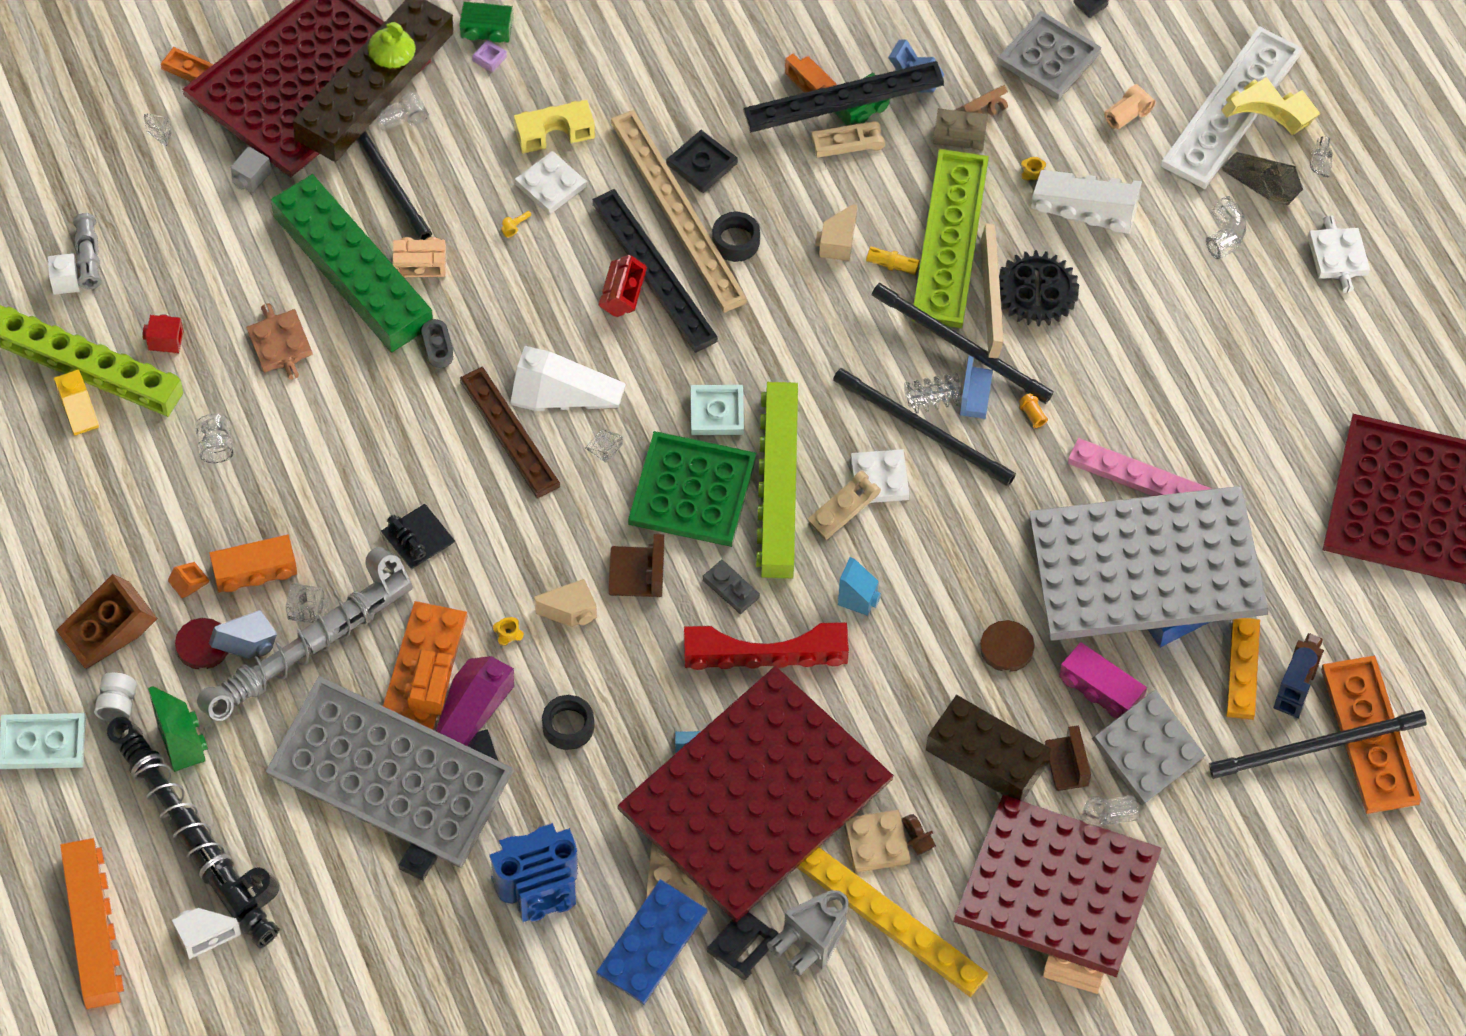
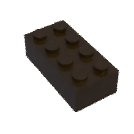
[926,694,1051,801]

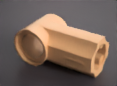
[1104,84,1156,130]

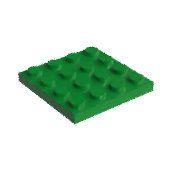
[628,431,757,547]

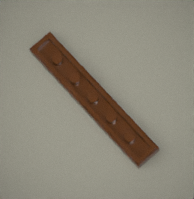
[460,366,560,499]

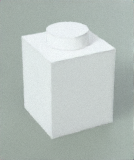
[48,253,80,295]

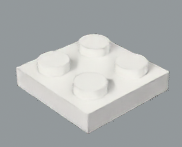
[515,151,587,215]
[851,449,909,503]

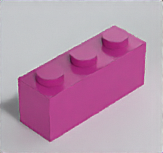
[1059,642,1147,719]

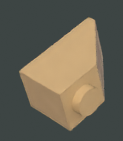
[815,204,857,261]
[534,579,597,627]

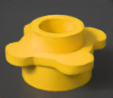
[1021,157,1046,181]
[493,617,524,646]

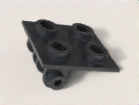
[381,504,455,569]

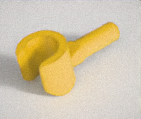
[501,211,532,238]

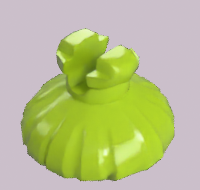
[368,22,415,68]

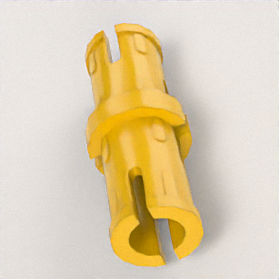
[866,246,920,276]

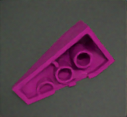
[436,656,514,746]

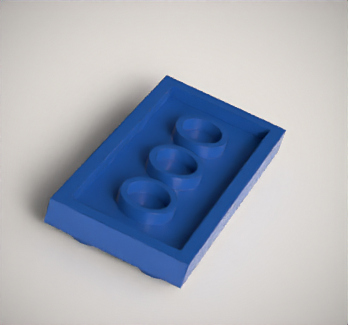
[597,879,708,1005]

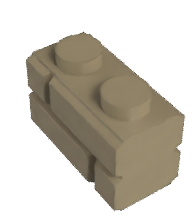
[933,108,988,150]

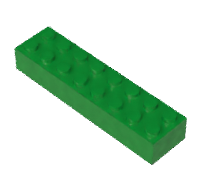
[271,174,433,353]

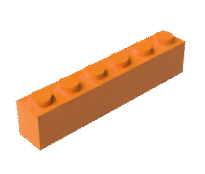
[60,838,124,1009]

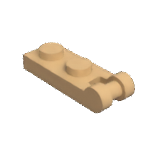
[811,122,885,158]
[808,471,881,540]

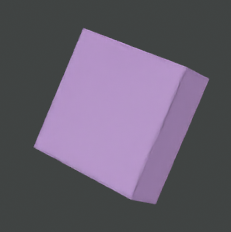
[472,40,507,73]

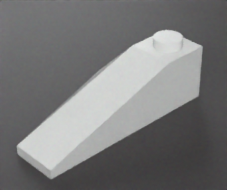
[510,346,626,411]

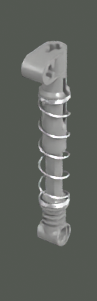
[197,547,413,721]

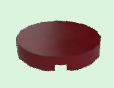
[175,618,228,670]

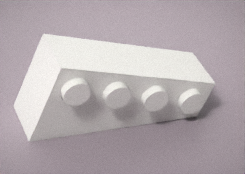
[1031,170,1142,234]

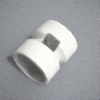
[94,672,137,722]

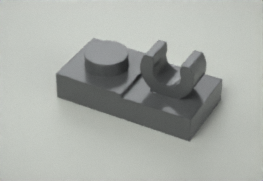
[703,559,760,614]

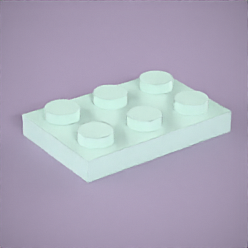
[0,713,86,769]

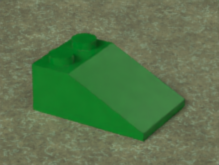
[148,686,208,772]

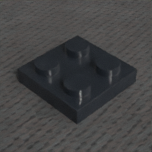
[666,130,738,193]

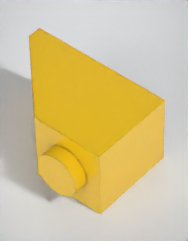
[54,369,99,436]

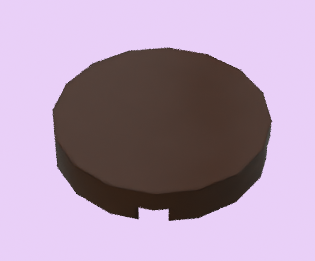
[980,620,1035,672]

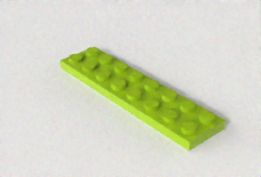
[911,149,989,328]

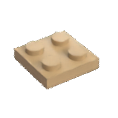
[844,809,910,873]

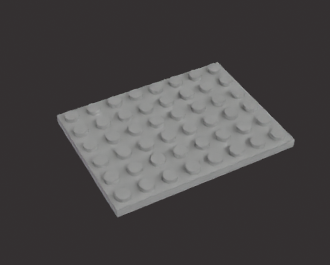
[1029,486,1268,641]

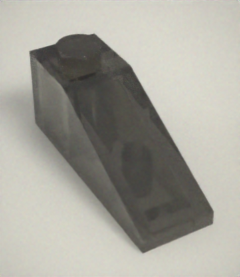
[1222,152,1303,205]

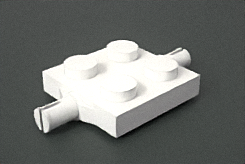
[1307,215,1370,293]

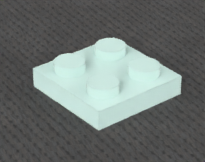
[691,385,744,435]

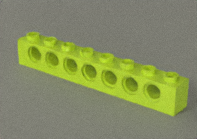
[0,305,184,417]

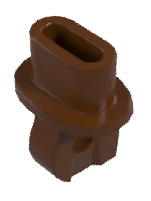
[901,814,936,856]

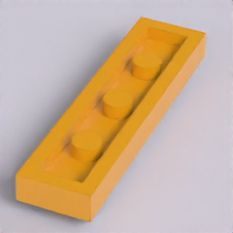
[1226,618,1260,720]

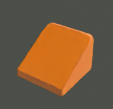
[168,562,210,598]

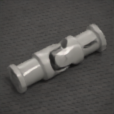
[73,213,102,290]

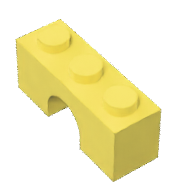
[514,100,595,154]

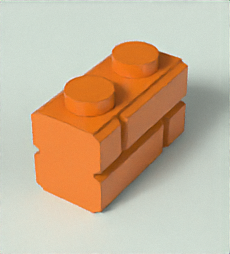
[404,650,453,715]

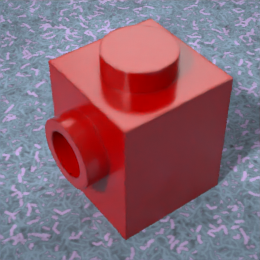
[142,314,184,353]

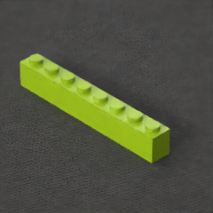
[756,382,798,579]

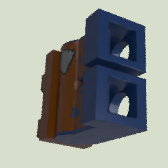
[1273,633,1324,719]

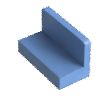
[960,356,993,419]

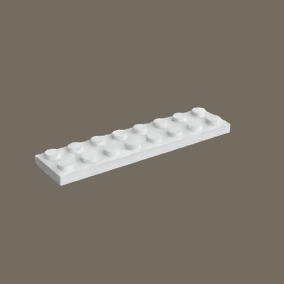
[1161,26,1302,189]

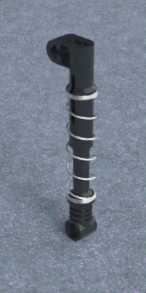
[107,717,280,922]

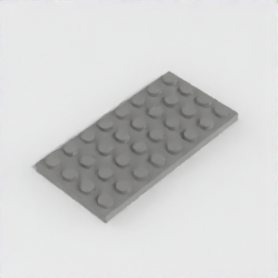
[265,676,514,868]

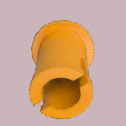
[1019,394,1048,428]

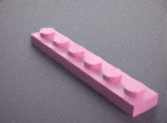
[1068,438,1212,496]

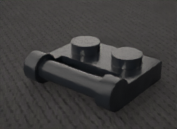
[707,912,779,980]

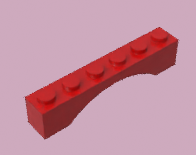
[684,622,849,670]

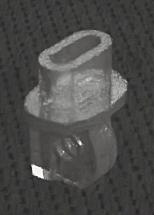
[1310,136,1333,178]

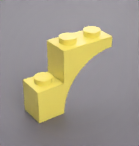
[1221,77,1320,135]

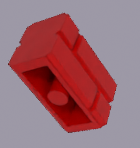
[598,255,647,317]

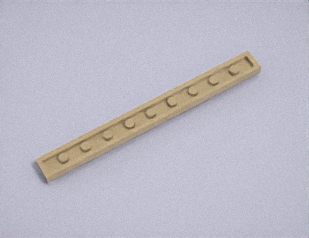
[611,109,747,313]

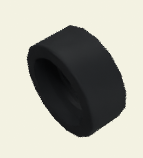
[712,211,761,262]
[542,695,594,750]

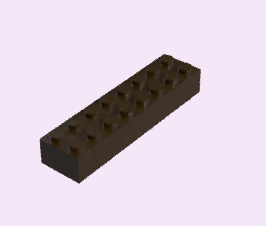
[293,0,453,163]

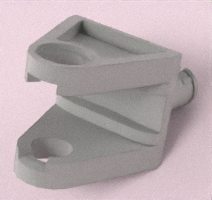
[767,890,849,976]

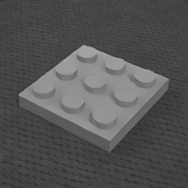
[997,11,1101,100]
[1091,689,1206,805]

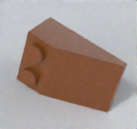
[56,574,158,669]

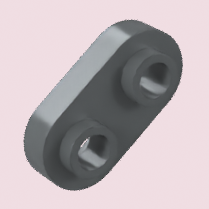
[422,319,454,368]

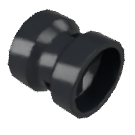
[239,908,279,948]

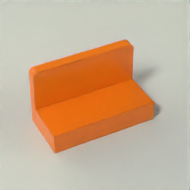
[785,53,837,93]

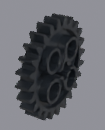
[999,250,1079,327]

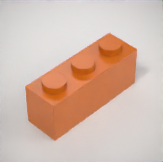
[209,534,298,593]

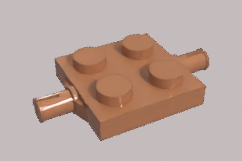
[246,303,313,380]

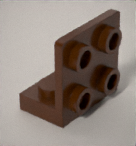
[609,534,664,597]

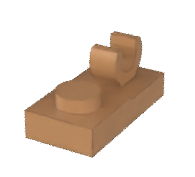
[955,84,1008,116]

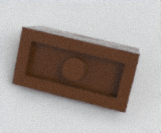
[1045,725,1091,791]

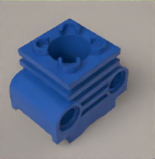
[489,823,578,922]

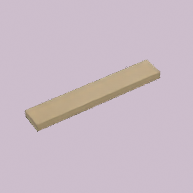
[980,224,1004,358]

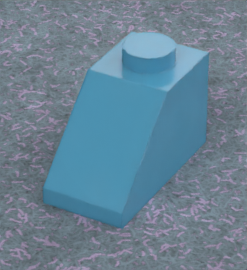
[838,557,881,616]

